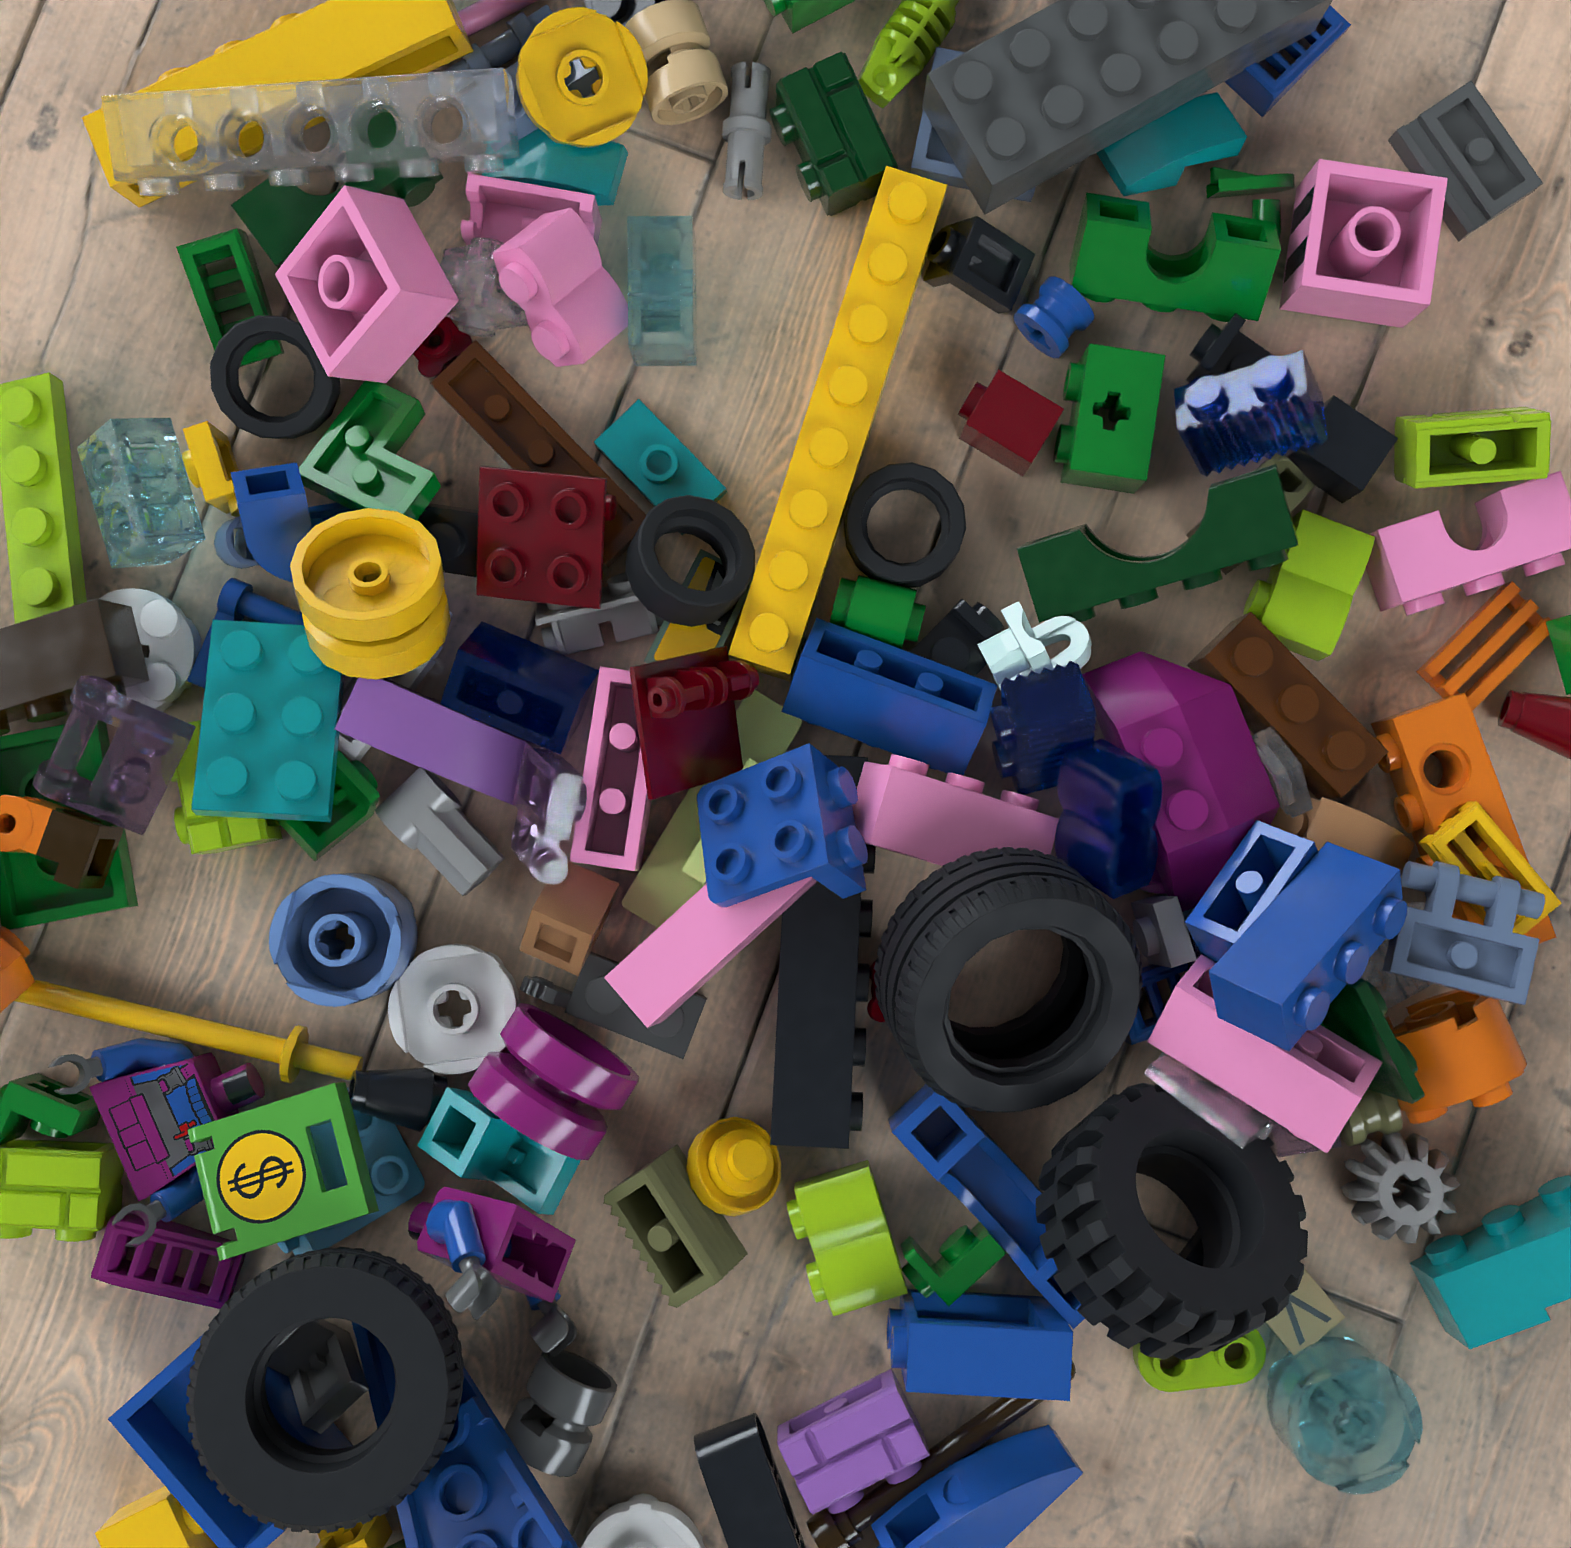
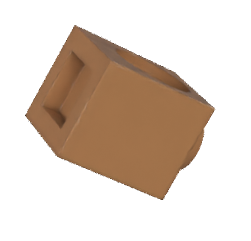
[519,858,620,976]

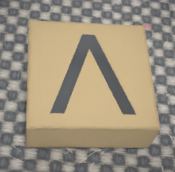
[1265,1268,1345,1359]

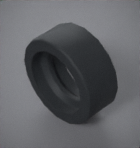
[210,315,340,439]
[844,462,966,588]
[625,495,755,627]

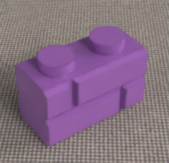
[777,1368,930,1515]

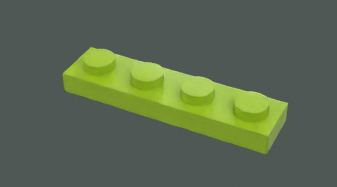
[0,372,87,624]

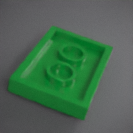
[0,718,138,930]

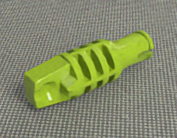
[857,0,960,108]

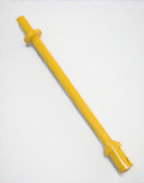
[14,979,363,1083]

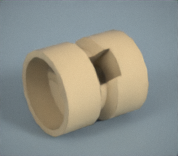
[625,0,728,125]

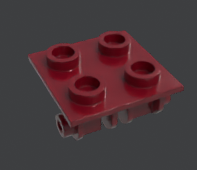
[476,466,617,609]
[629,646,759,800]

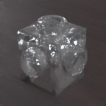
[440,237,528,338]

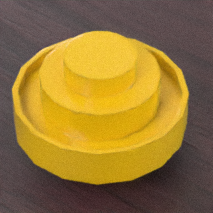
[686,1117,781,1217]

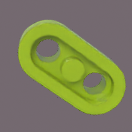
[1133,1329,1266,1392]

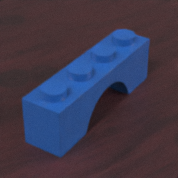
[888,1084,1085,1329]

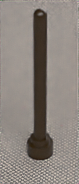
[806,1362,1076,1548]

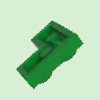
[299,381,441,520]

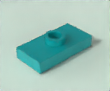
[594,399,727,535]

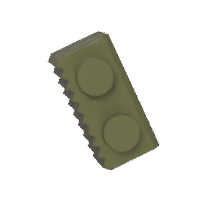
[603,1144,748,1308]

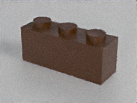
[1187,612,1389,800]

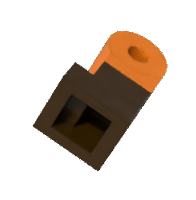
[0,795,124,889]

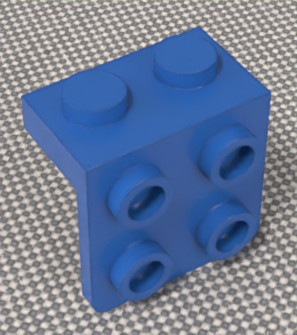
[697,743,868,908]

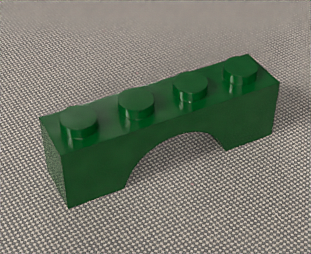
[1016,464,1298,623]

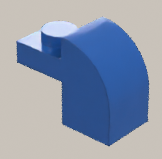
[230,462,353,582]

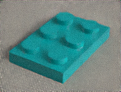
[191,620,345,822]

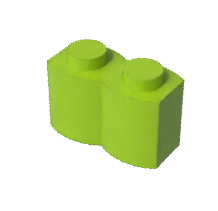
[1243,509,1375,661]
[786,1160,908,1316]

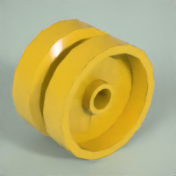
[290,508,451,680]

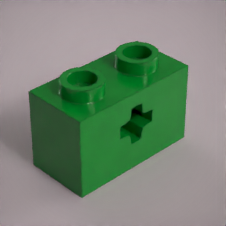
[1053,343,1166,494]

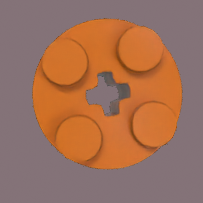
[1385,990,1527,1124]

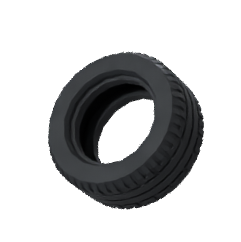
[874,847,1143,1112]

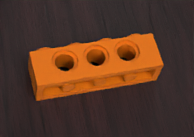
[1371,693,1557,944]

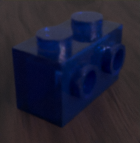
[440,621,599,755]

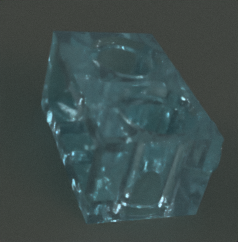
[77,418,206,569]

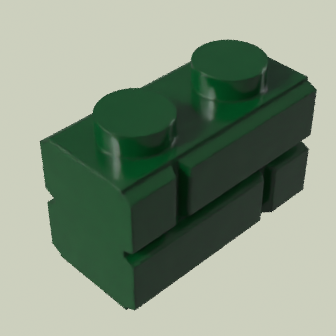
[770,52,898,216]

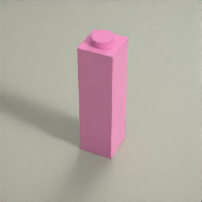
[604,877,817,1028]

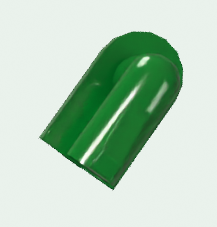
[1206,167,1295,238]

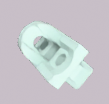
[977,601,1092,715]

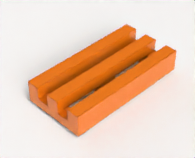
[1416,581,1551,711]

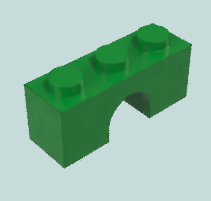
[1069,192,1281,322]

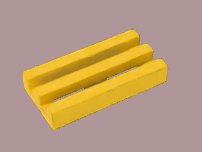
[1418,801,1561,935]

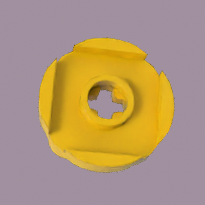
[516,7,648,148]

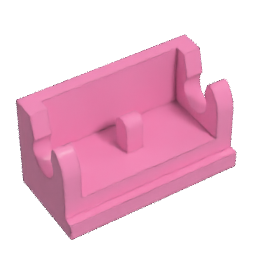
[461,173,602,264]

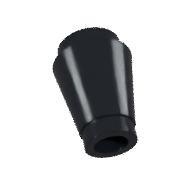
[348,1068,448,1132]

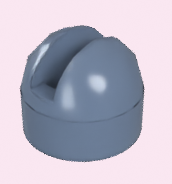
[214,516,259,569]

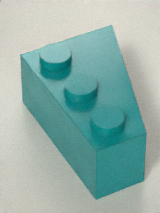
[1410,1175,1571,1349]

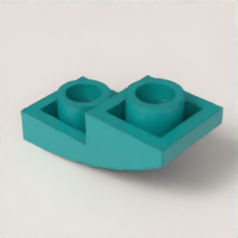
[1096,92,1248,197]
[482,128,628,206]

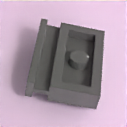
[1388,81,1543,242]

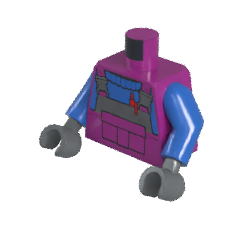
[48,1038,265,1247]
[408,1187,577,1357]

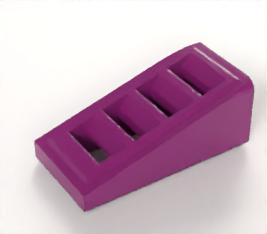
[91,1212,246,1309]

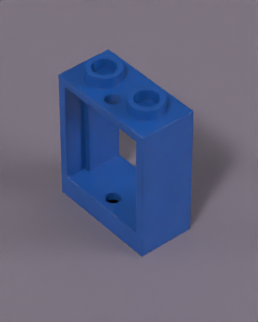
[887,1289,1073,1401]

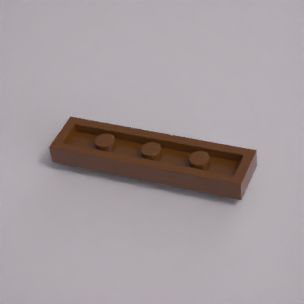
[430,340,646,568]

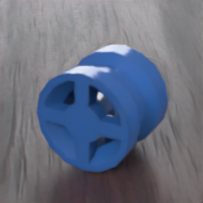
[1013,276,1095,358]

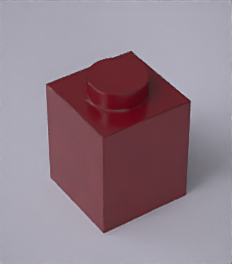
[958,369,1064,477]

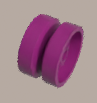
[468,1003,639,1160]

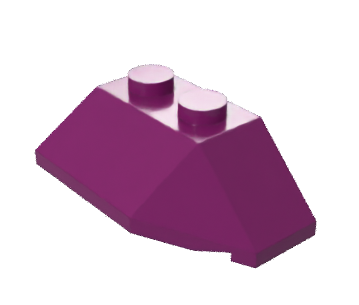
[1079,651,1280,912]

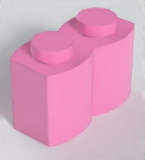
[493,208,632,367]

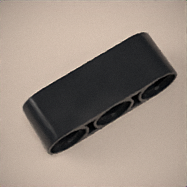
[694,1413,806,1548]

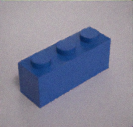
[781,618,997,775]
[1209,842,1407,1052]

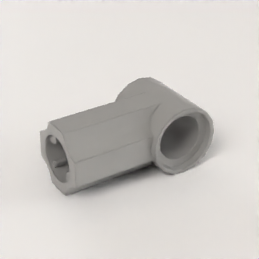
[375,767,505,896]

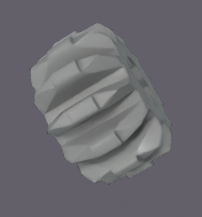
[1341,1132,1460,1244]

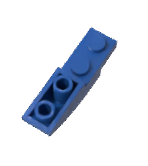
[871,1425,1083,1548]

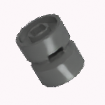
[504,1350,617,1477]

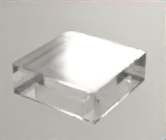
[1251,727,1313,818]

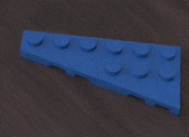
[351,1321,579,1548]

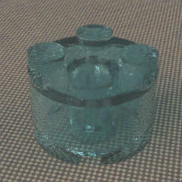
[1267,1337,1423,1495]

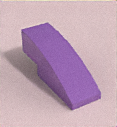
[334,678,549,808]

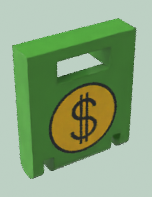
[187,1082,379,1261]

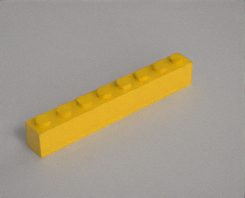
[728,166,947,682]

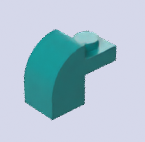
[417,1087,581,1215]

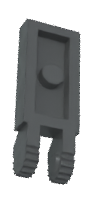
[520,952,707,1059]

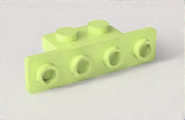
[622,690,803,928]

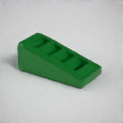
[176,228,284,367]

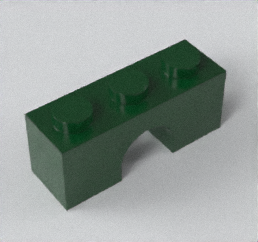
[231,93,444,269]

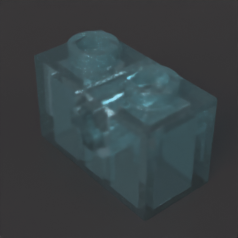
[627,216,697,366]

